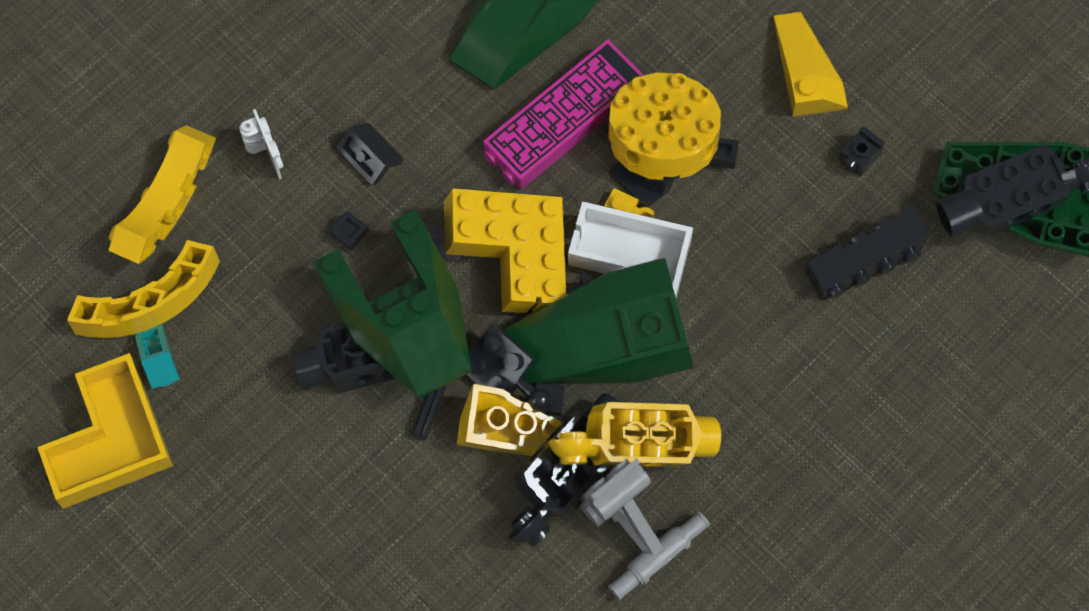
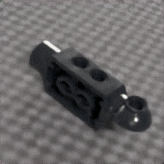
[936,144,1089,238]
[292,323,396,394]
[508,393,620,547]

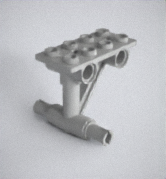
[578,458,710,601]

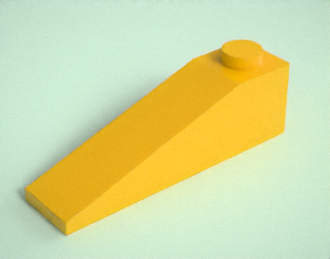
[773,12,848,116]
[457,384,562,456]

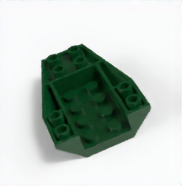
[450,0,599,90]
[933,142,1089,257]
[505,257,694,384]

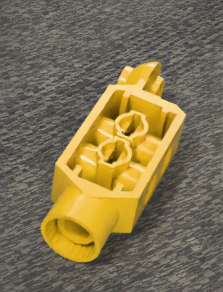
[548,402,721,467]

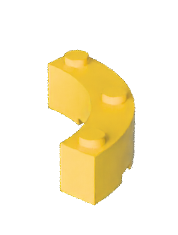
[108,125,216,264]
[67,240,220,338]

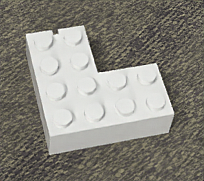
[568,202,693,299]

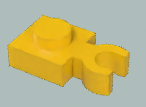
[604,188,654,218]

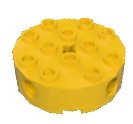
[608,72,721,180]

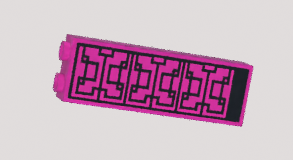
[483,40,644,190]

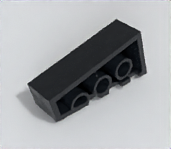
[805,204,928,300]

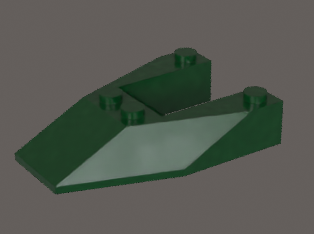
[313,209,472,399]

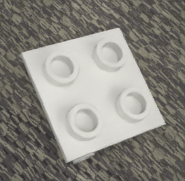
[239,109,284,179]

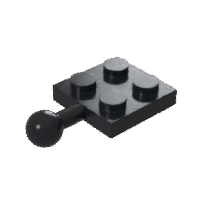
[467,323,551,412]

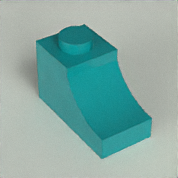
[135,324,180,389]

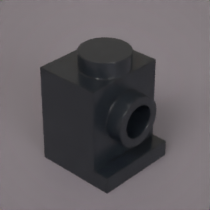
[839,126,885,177]

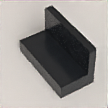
[336,123,404,185]
[609,162,674,208]

